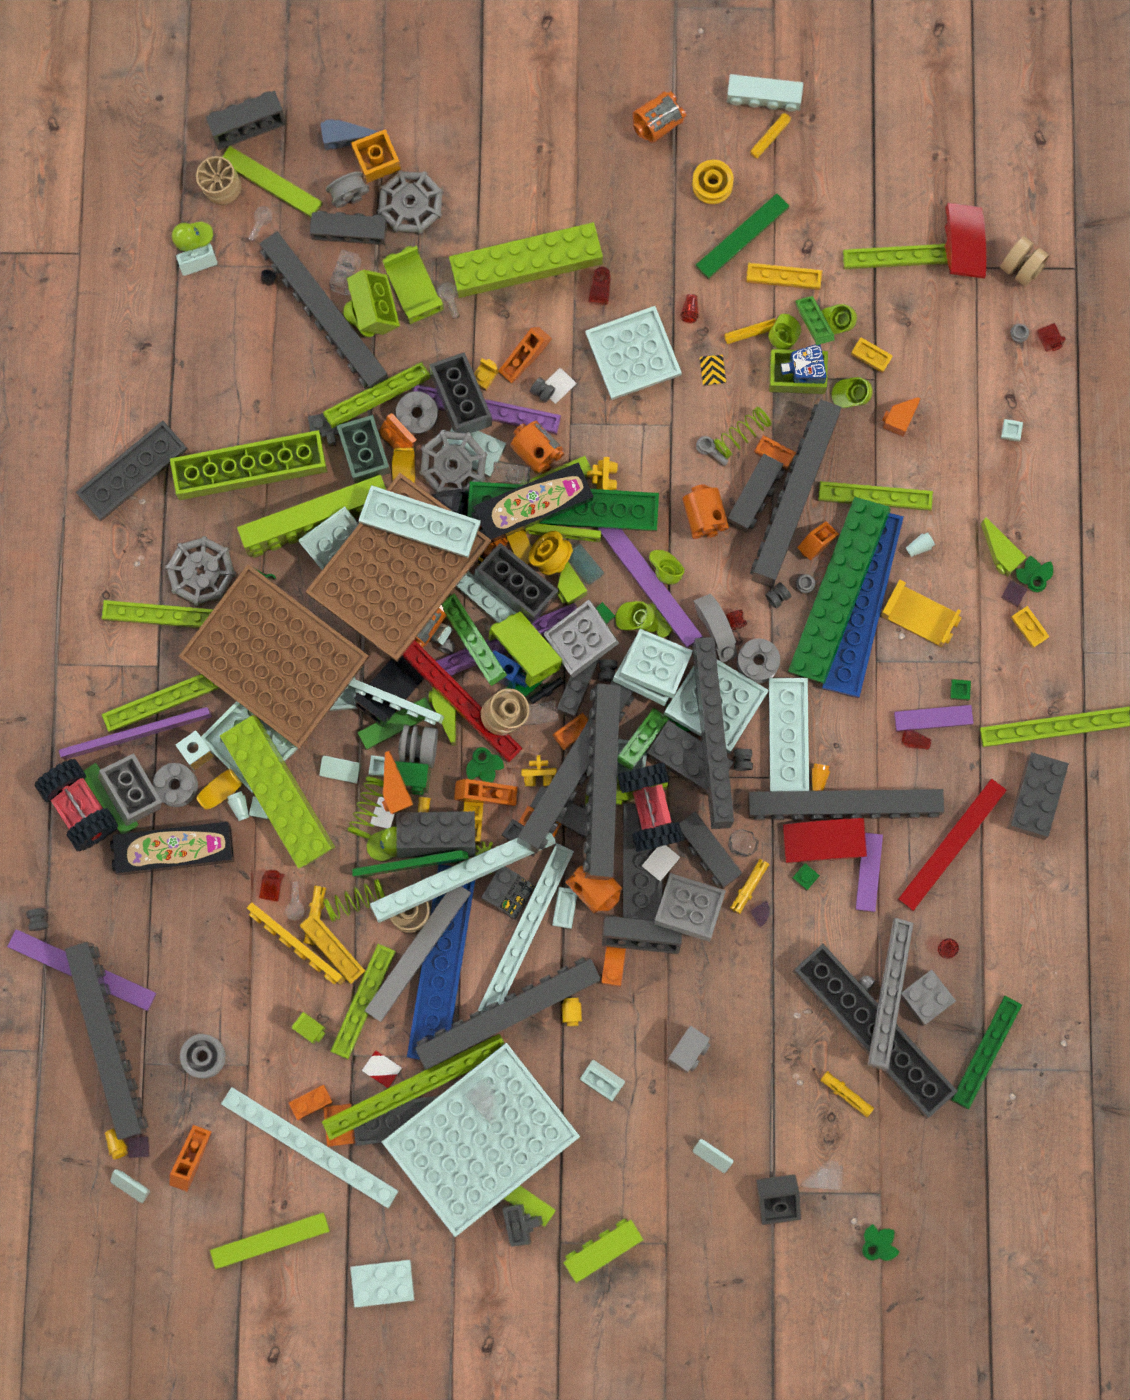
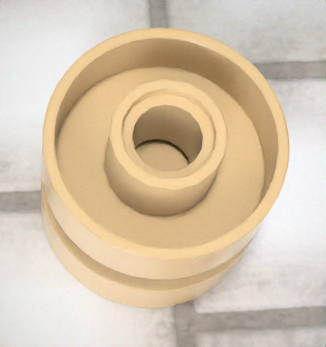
[196,156,241,205]
[1000,236,1050,287]
[481,689,529,735]
[390,901,431,934]

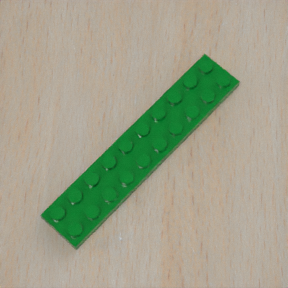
[467,481,659,532]
[788,497,891,684]

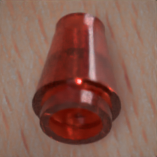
[680,294,699,323]
[901,729,932,750]

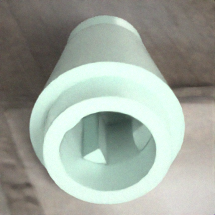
[906,532,935,557]
[227,791,249,821]

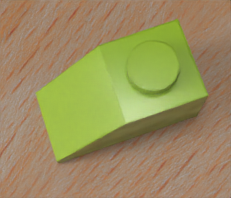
[557,562,587,606]
[291,1012,326,1044]

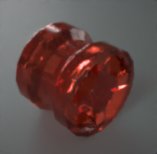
[725,610,747,631]
[938,938,959,959]

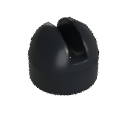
[261,270,276,286]

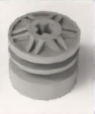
[398,725,438,768]

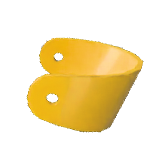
[391,448,415,483]
[197,768,243,810]

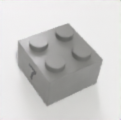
[901,970,956,1026]
[667,1025,711,1074]

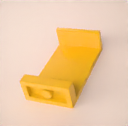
[880,579,962,647]

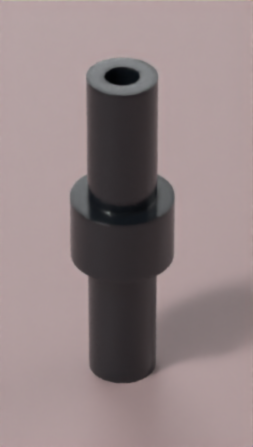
[529,677,564,704]

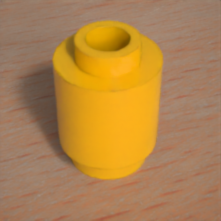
[562,998,582,1027]

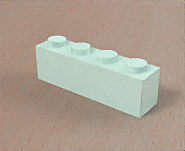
[727,74,803,112]

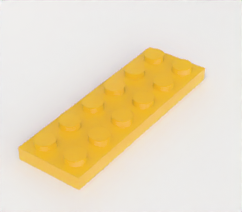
[247,902,346,985]

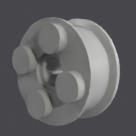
[326,171,370,209]
[396,392,439,433]
[737,639,780,683]
[153,763,198,807]
[180,1034,226,1079]

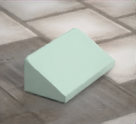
[176,243,218,276]
[319,755,361,784]
[580,1060,625,1101]
[693,1139,734,1173]
[110,1169,150,1203]

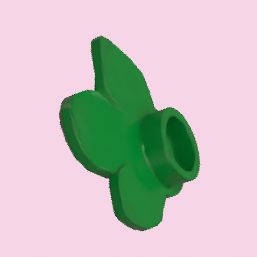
[1016,556,1054,593]
[466,747,504,783]
[862,1224,900,1261]

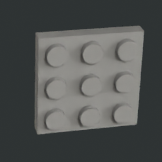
[544,600,619,678]
[654,873,726,942]

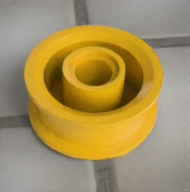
[692,160,734,204]
[529,531,573,575]

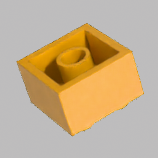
[351,129,401,183]

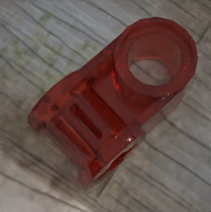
[589,267,610,305]

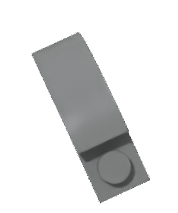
[693,594,738,663]

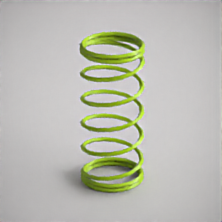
[714,407,772,459]
[347,776,384,839]
[324,878,385,922]

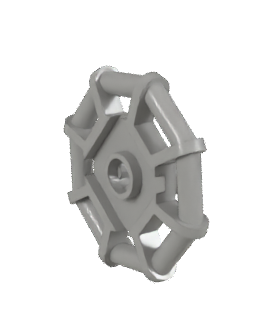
[377,170,444,234]
[419,429,488,494]
[165,536,236,606]

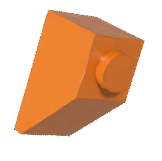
[882,397,920,437]
[797,521,839,561]

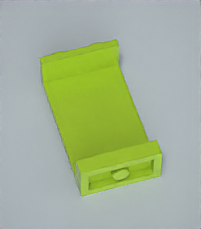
[382,246,444,324]
[488,611,562,687]

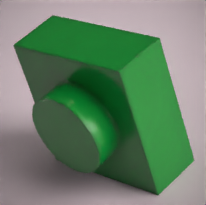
[950,679,971,701]
[792,863,820,891]

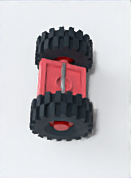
[34,759,118,852]
[617,763,684,852]

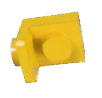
[474,358,498,391]

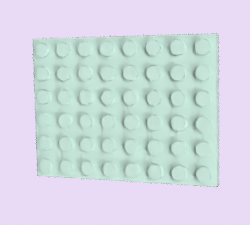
[382,1043,580,1237]

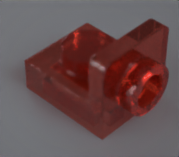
[1037,323,1066,352]
[259,870,285,902]

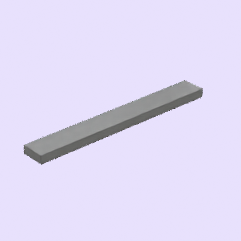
[365,886,471,1022]
[868,918,914,1071]

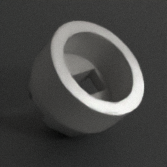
[438,638,455,655]
[859,976,876,992]

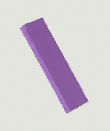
[894,705,973,732]
[855,833,883,912]

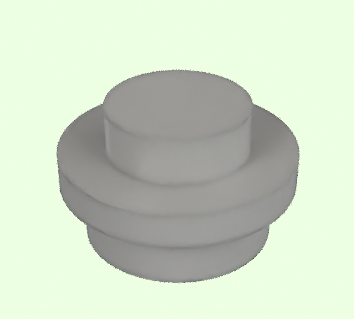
[1010,324,1029,342]
[796,574,815,593]

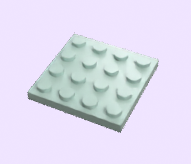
[585,306,682,400]
[664,660,769,754]
[201,701,298,793]

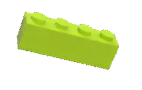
[563,1218,644,1283]

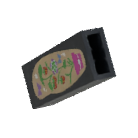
[471,462,594,543]
[110,821,234,876]

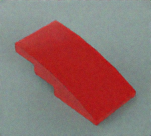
[945,203,986,279]
[783,818,867,864]

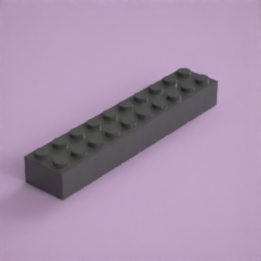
[750,399,842,588]
[65,942,149,1140]
[792,944,958,1119]

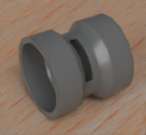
[529,377,556,403]
[765,582,792,609]
[598,659,618,682]
[733,749,753,771]
[26,908,48,931]

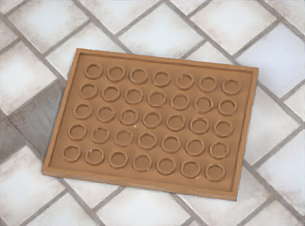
[306,473,491,661]
[179,564,370,749]

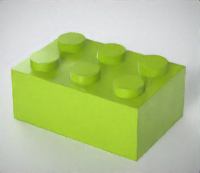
[347,269,400,335]
[769,349,828,394]

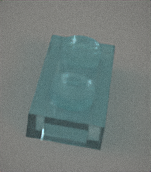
[569,544,604,586]

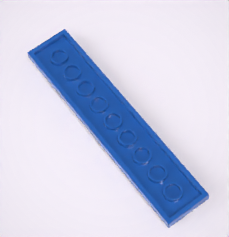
[822,513,904,698]
[407,864,476,1063]

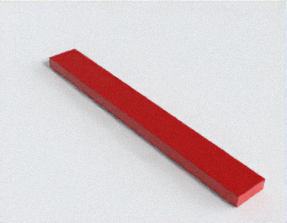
[402,640,523,763]
[897,778,1007,911]

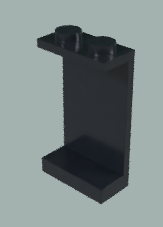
[353,656,424,727]

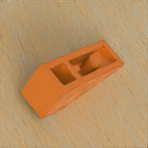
[498,327,552,383]
[382,751,414,814]
[454,779,517,806]
[601,947,626,987]
[169,1125,211,1192]

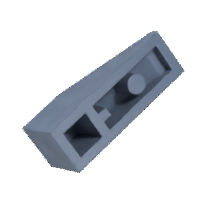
[320,119,378,151]

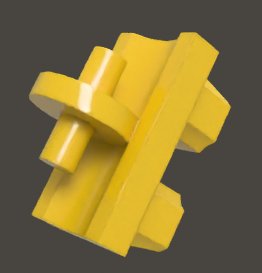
[587,457,618,490]
[521,755,557,786]

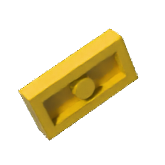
[851,337,893,373]
[1011,606,1050,648]

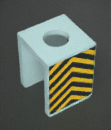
[176,731,215,771]

